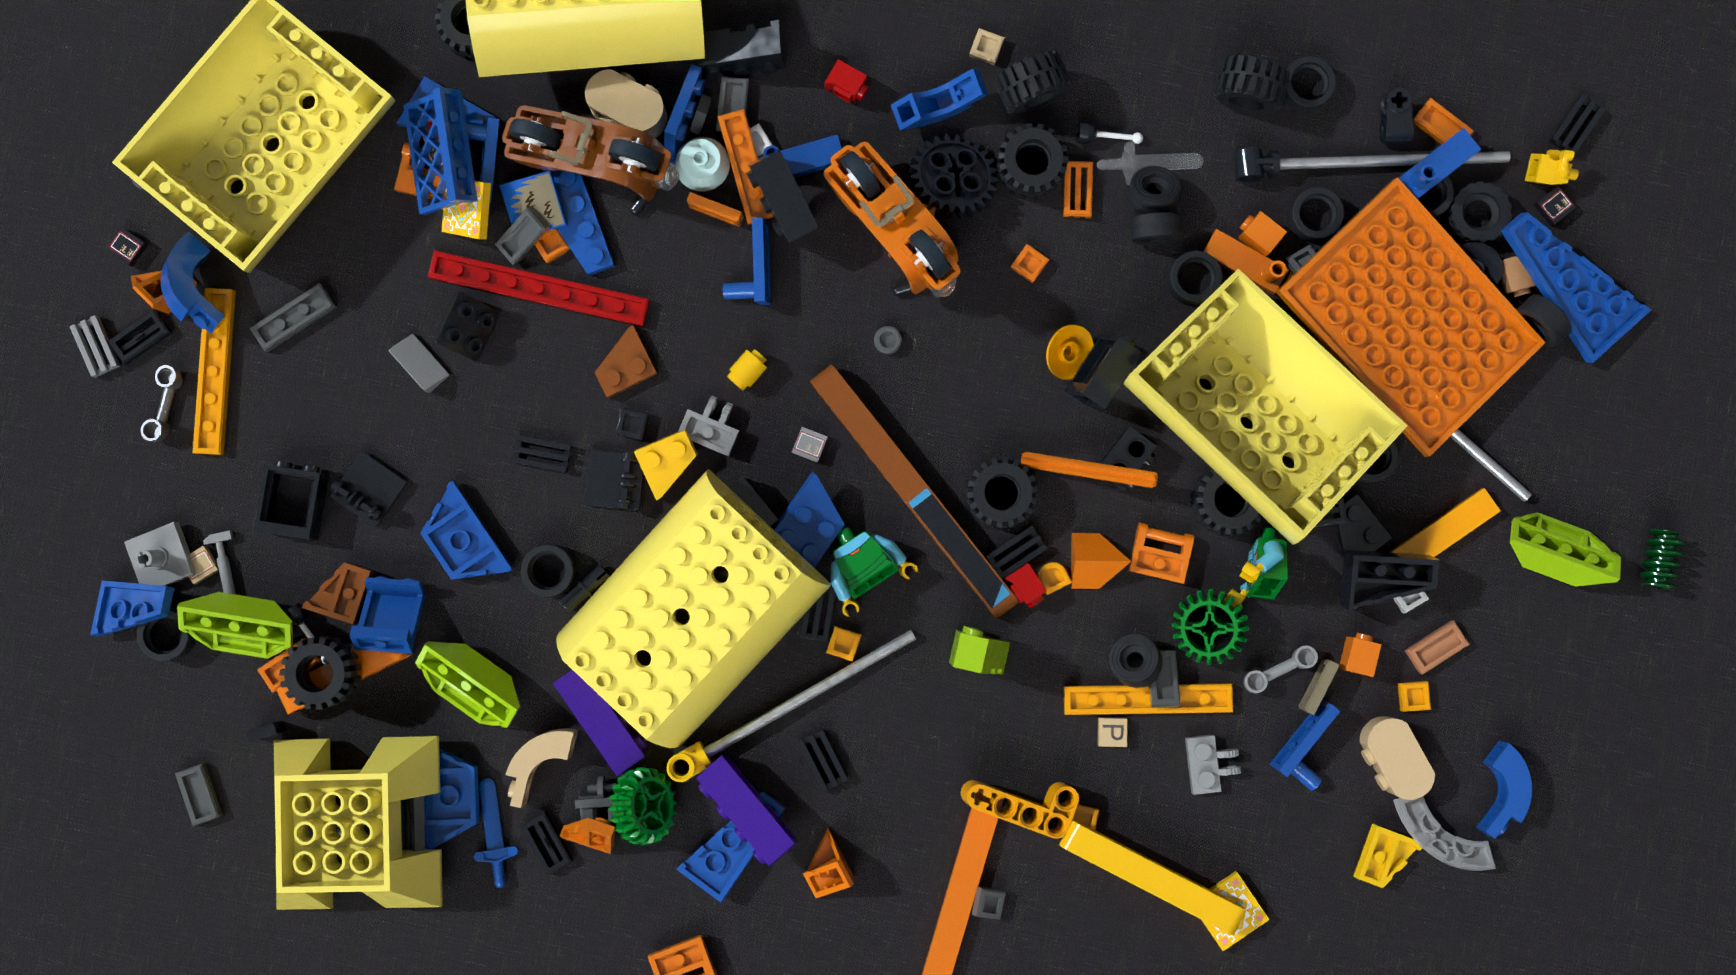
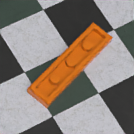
[717,109,773,225]

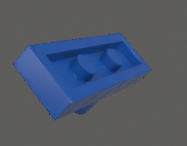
[466,117,499,203]
[1399,128,1481,199]
[758,135,842,178]
[723,218,771,305]
[1269,700,1340,791]

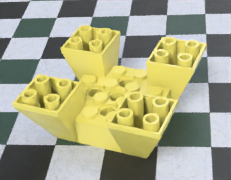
[274,736,443,910]

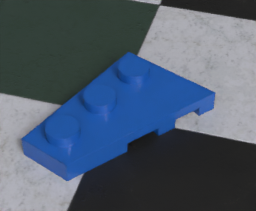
[90,580,174,637]

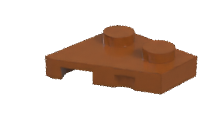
[594,325,658,398]
[302,563,374,624]

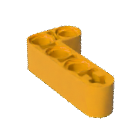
[961,780,1079,839]

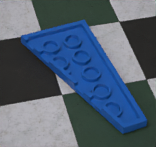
[1501,213,1651,363]

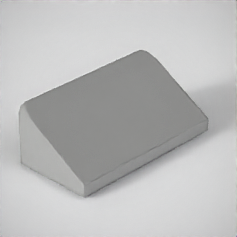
[388,334,450,393]

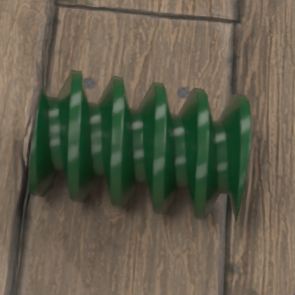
[1638,529,1686,590]

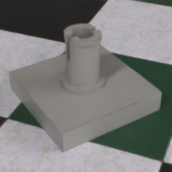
[124,522,196,586]

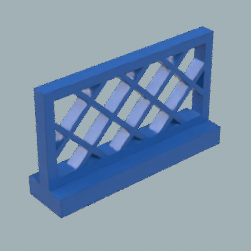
[403,87,478,215]

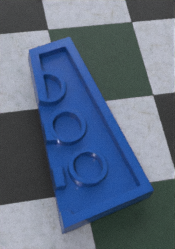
[552,170,615,276]
[676,792,786,902]

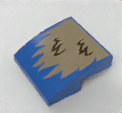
[499,171,568,231]

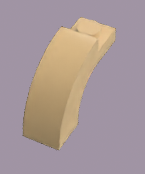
[506,728,578,808]

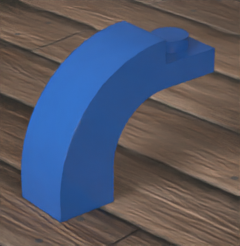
[161,232,225,334]

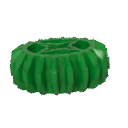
[1172,588,1249,665]
[608,767,678,845]

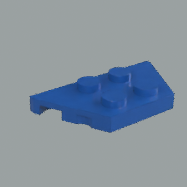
[773,472,845,568]
[420,481,514,579]
[424,748,480,849]

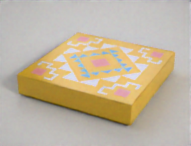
[441,181,491,239]
[1202,871,1269,951]

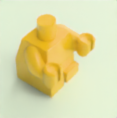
[1525,150,1579,185]

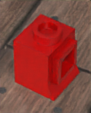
[824,59,869,103]
[1003,563,1047,608]

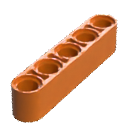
[276,650,413,715]

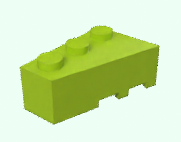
[949,626,1010,675]

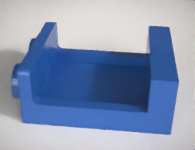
[349,576,426,654]

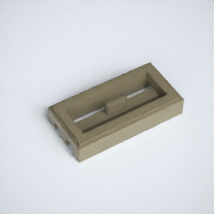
[1298,659,1339,715]

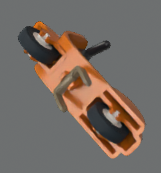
[824,142,960,297]

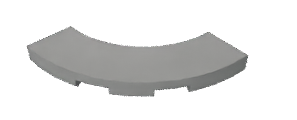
[1393,796,1496,871]

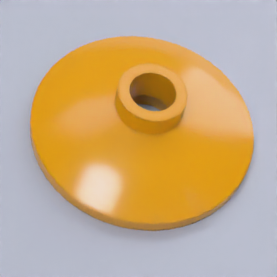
[1046,325,1094,380]

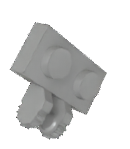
[678,396,740,457]
[1185,734,1241,795]

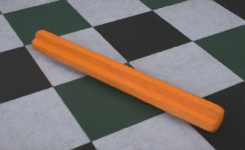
[1021,452,1158,488]

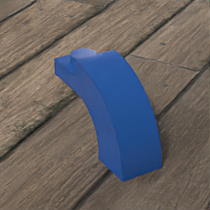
[891,68,988,131]
[1476,741,1532,839]

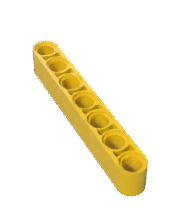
[1059,819,1247,935]

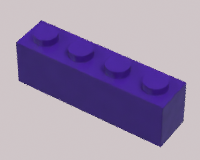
[553,670,648,776]
[696,755,799,866]

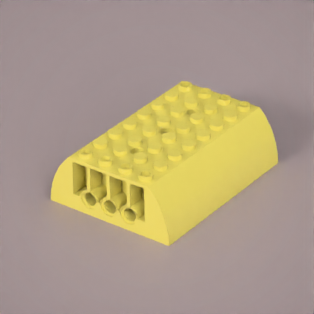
[112,0,395,273]
[466,0,705,77]
[1123,269,1408,545]
[556,469,832,748]

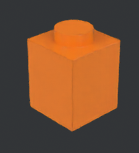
[1238,211,1287,256]
[1339,633,1382,677]

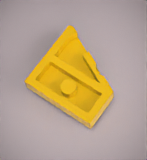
[634,429,698,500]
[1353,823,1422,888]

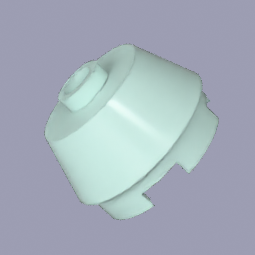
[675,137,730,191]

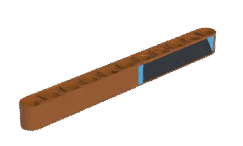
[810,364,1019,619]

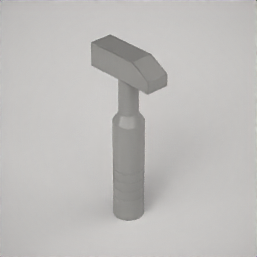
[203,530,236,595]

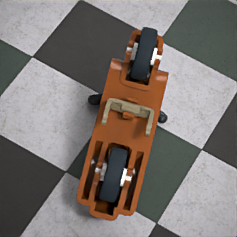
[502,105,679,216]

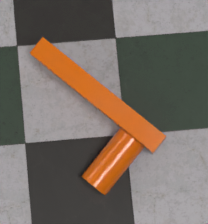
[1203,229,1289,295]

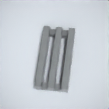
[69,315,120,378]

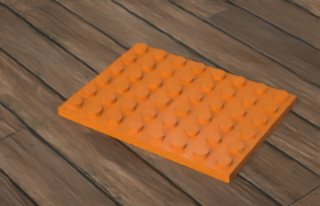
[1276,177,1546,457]

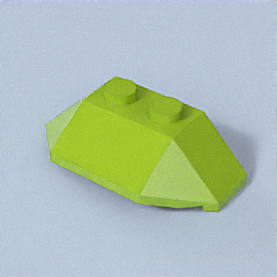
[1510,512,1621,587]
[177,592,293,659]
[415,641,520,728]

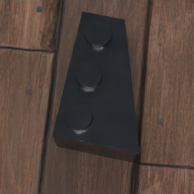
[699,20,784,77]

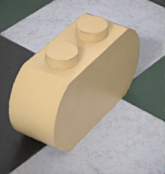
[585,69,667,138]
[1360,716,1435,800]

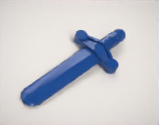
[474,778,518,888]

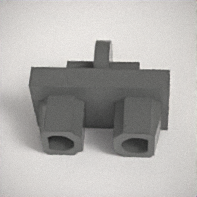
[575,776,616,821]

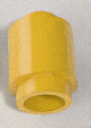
[727,349,767,391]

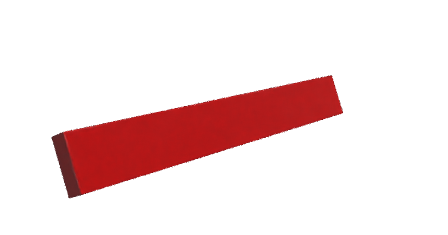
[428,250,650,327]

